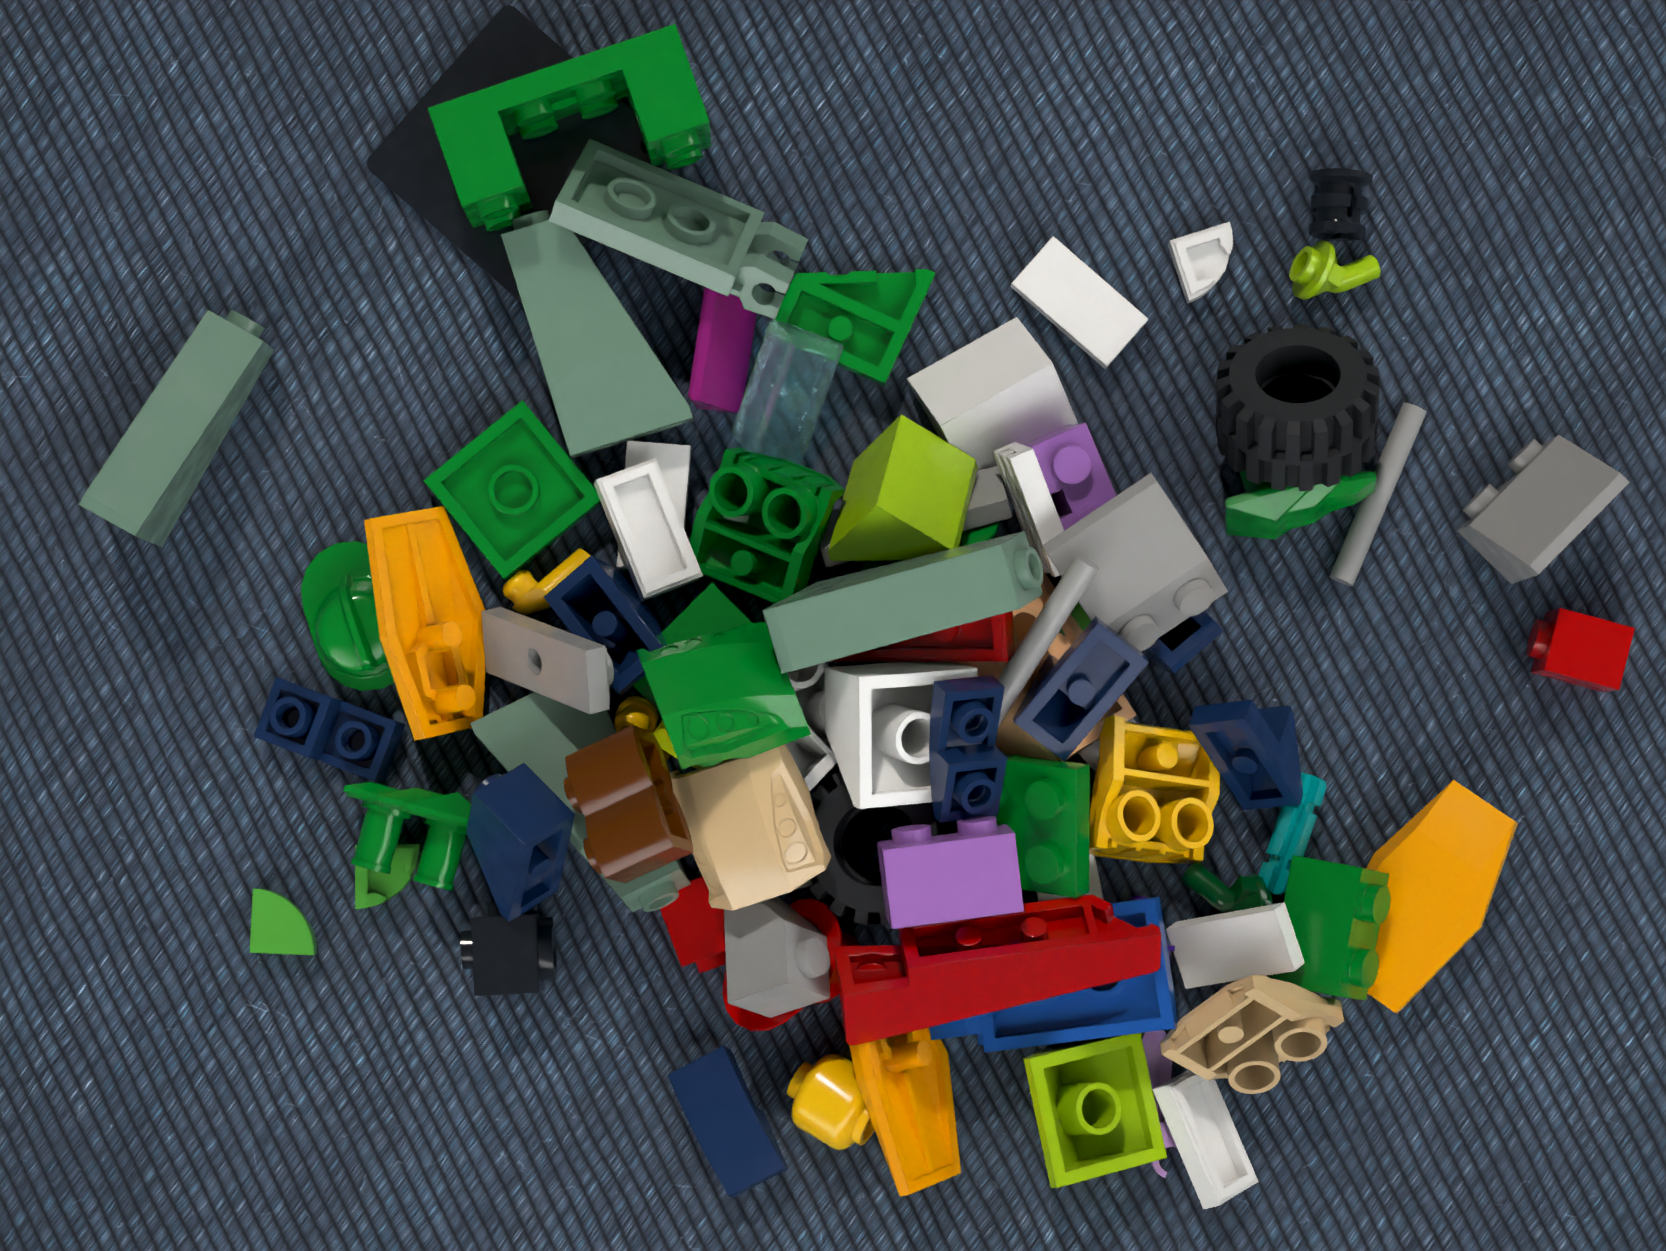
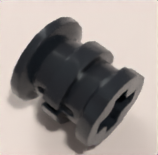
[1309,168,1373,241]

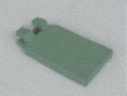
[548,139,808,319]

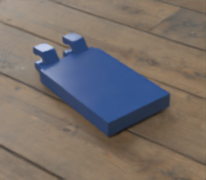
[929,896,1178,1053]

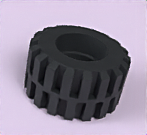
[1216,324,1380,491]
[809,771,958,925]

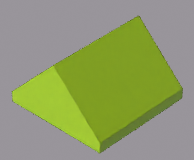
[828,414,978,561]
[1023,1033,1167,1188]

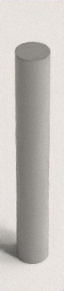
[1329,403,1427,586]
[998,554,1099,727]

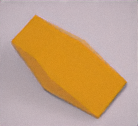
[364,506,486,741]
[1366,780,1518,1014]
[849,1028,961,1197]

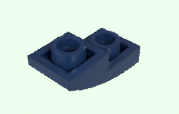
[929,675,1007,822]
[253,677,406,784]
[668,1046,788,1198]

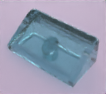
[732,320,844,463]

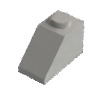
[724,896,830,1018]

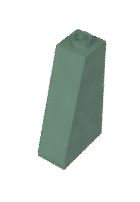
[501,210,694,458]
[78,310,274,547]
[763,531,1043,674]
[470,692,691,913]

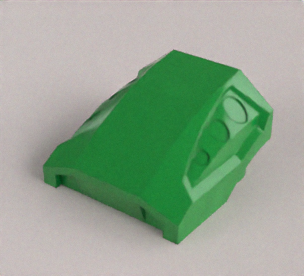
[689,447,845,604]
[636,622,811,769]

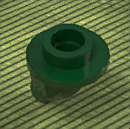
[1181,861,1272,914]

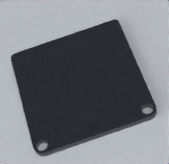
[367,5,652,302]

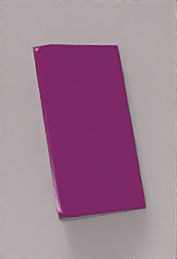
[688,287,757,414]

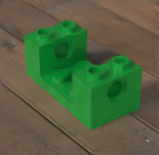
[428,24,712,231]

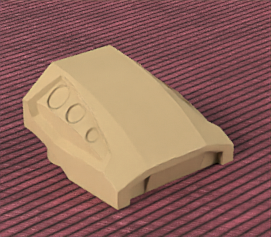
[670,744,831,911]
[1160,975,1344,1094]

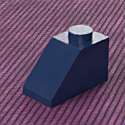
[544,555,667,695]
[466,763,575,922]

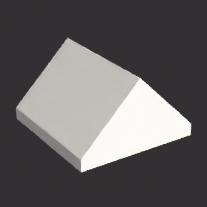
[907,317,1078,471]

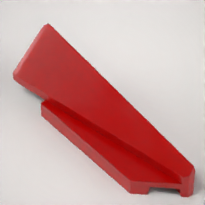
[834,894,1161,1046]

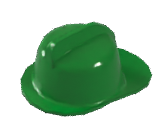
[301,541,394,691]

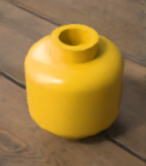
[787,1053,875,1150]

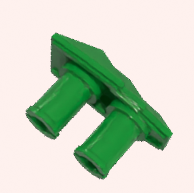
[1225,471,1377,540]
[343,782,472,891]

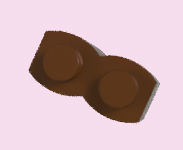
[564,725,693,883]

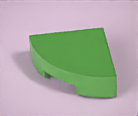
[355,844,422,909]
[250,888,317,955]

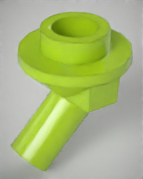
[1289,240,1381,300]

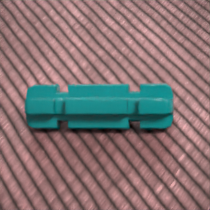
[1259,772,1327,897]

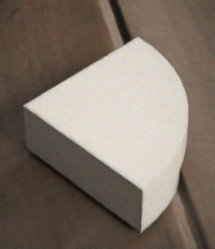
[1167,222,1233,304]

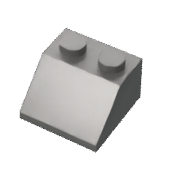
[1457,435,1630,584]
[1042,473,1228,651]

